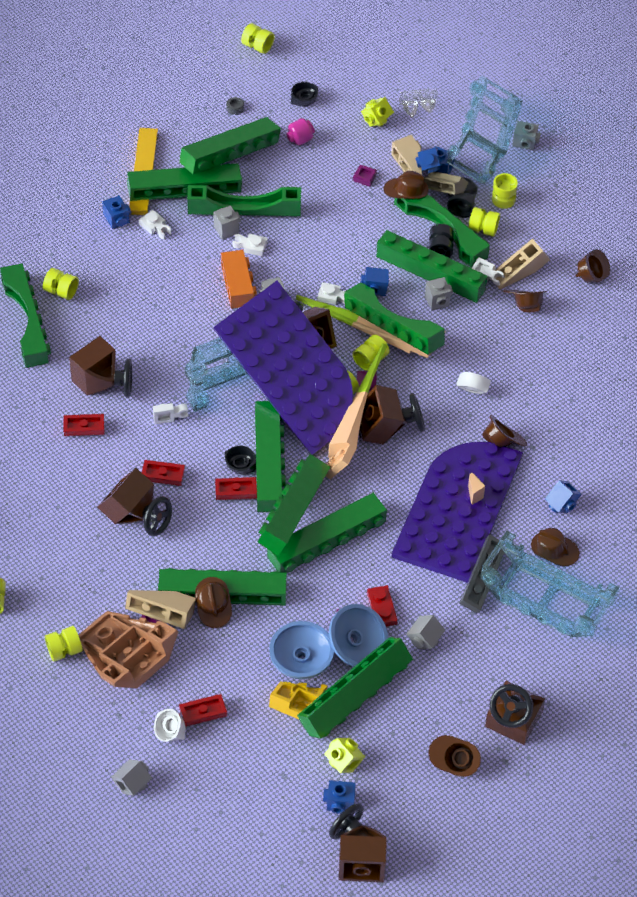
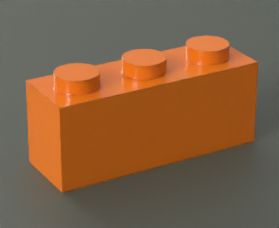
[221,250,257,309]

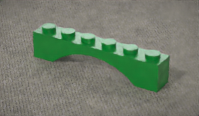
[187,185,301,216]
[394,194,490,268]
[0,263,51,368]
[344,282,445,355]

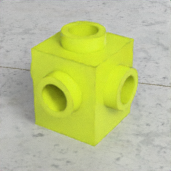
[361,97,394,127]
[325,738,365,773]

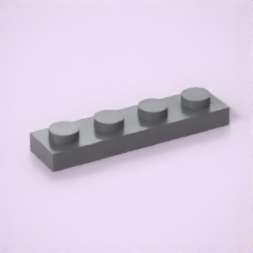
[459,535,507,613]

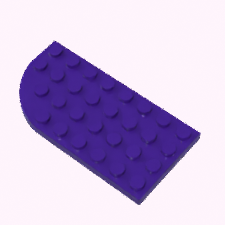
[213,280,353,455]
[391,442,523,583]

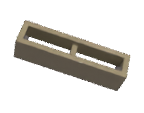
[424,172,468,195]

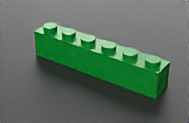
[179,117,281,174]
[127,163,242,201]
[376,230,487,303]
[255,401,286,512]
[257,454,330,556]
[267,492,387,573]
[158,568,287,606]
[297,637,413,739]

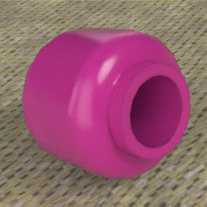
[286,118,315,145]

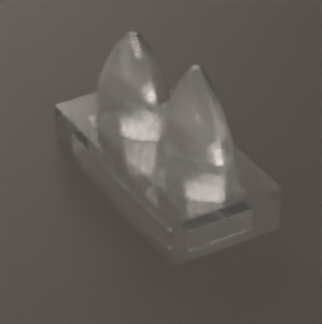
[399,88,438,118]

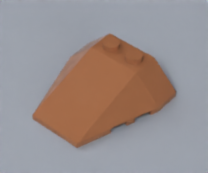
[78,611,178,688]

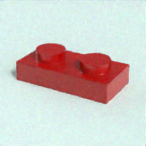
[63,414,105,436]
[142,460,185,486]
[215,477,257,500]
[367,585,398,627]
[179,694,227,727]

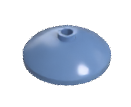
[329,604,388,667]
[269,621,334,679]

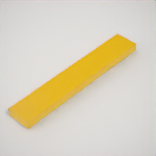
[129,128,158,215]

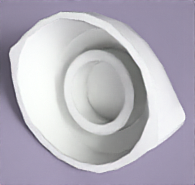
[457,372,491,394]
[154,709,186,742]

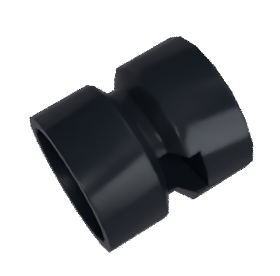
[429,224,454,258]

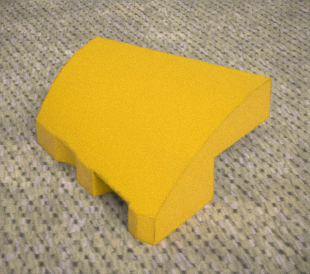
[269,681,328,719]

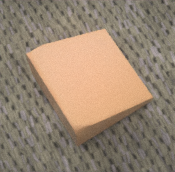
[468,473,485,505]

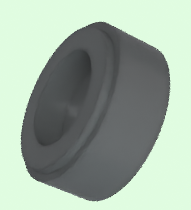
[226,97,244,115]

